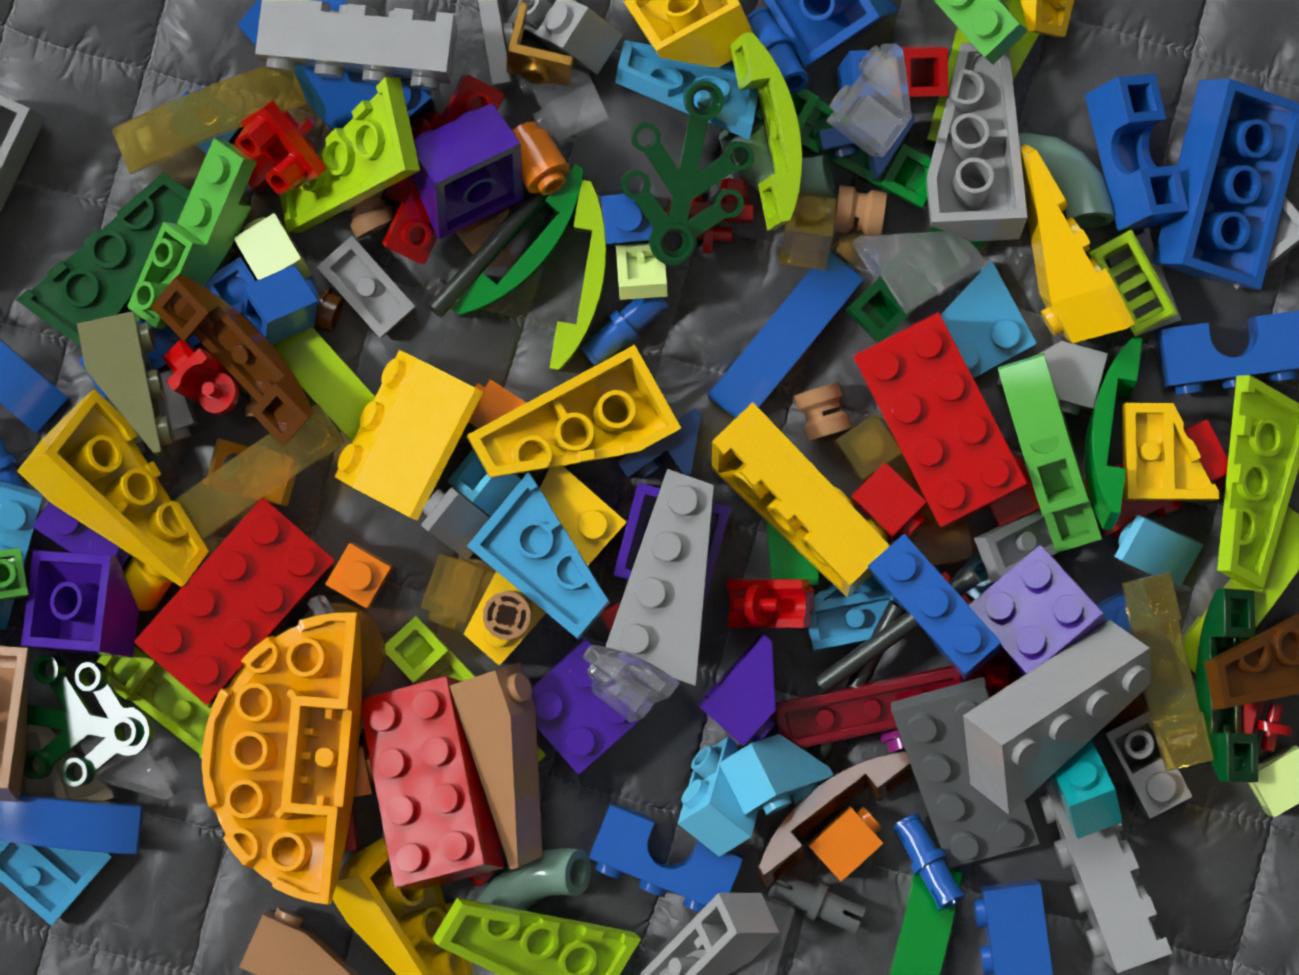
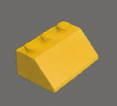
[334,350,483,521]

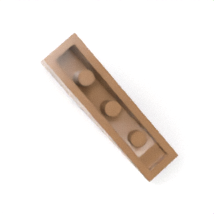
[449,662,543,870]
[239,907,361,975]

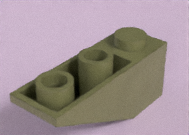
[77,311,174,460]

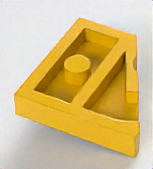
[1122,403,1219,501]

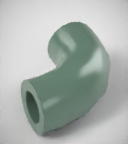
[719,119,838,205]
[1018,132,1114,229]
[476,848,591,911]

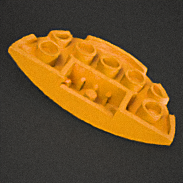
[202,613,362,905]

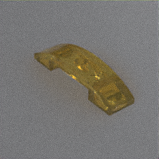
[112,66,308,174]
[175,404,345,541]
[1122,572,1214,771]

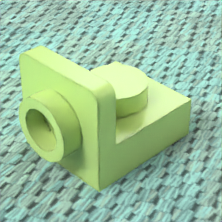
[616,243,668,300]

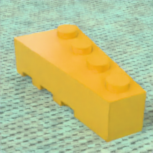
[711,402,890,598]
[464,466,626,666]

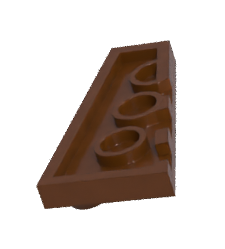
[1204,613,1299,710]

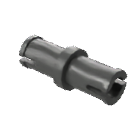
[768,873,867,935]

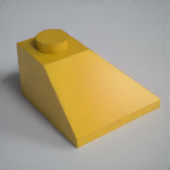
[624,0,754,68]

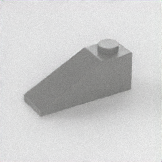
[640,893,780,975]

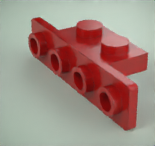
[383,74,504,265]

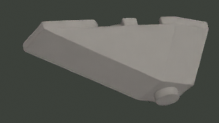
[926,43,1028,241]

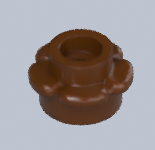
[313,287,344,333]

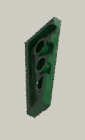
[16,172,190,347]

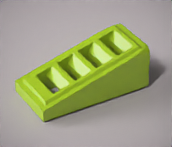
[1087,230,1178,337]

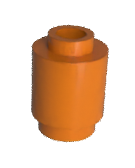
[512,121,570,195]

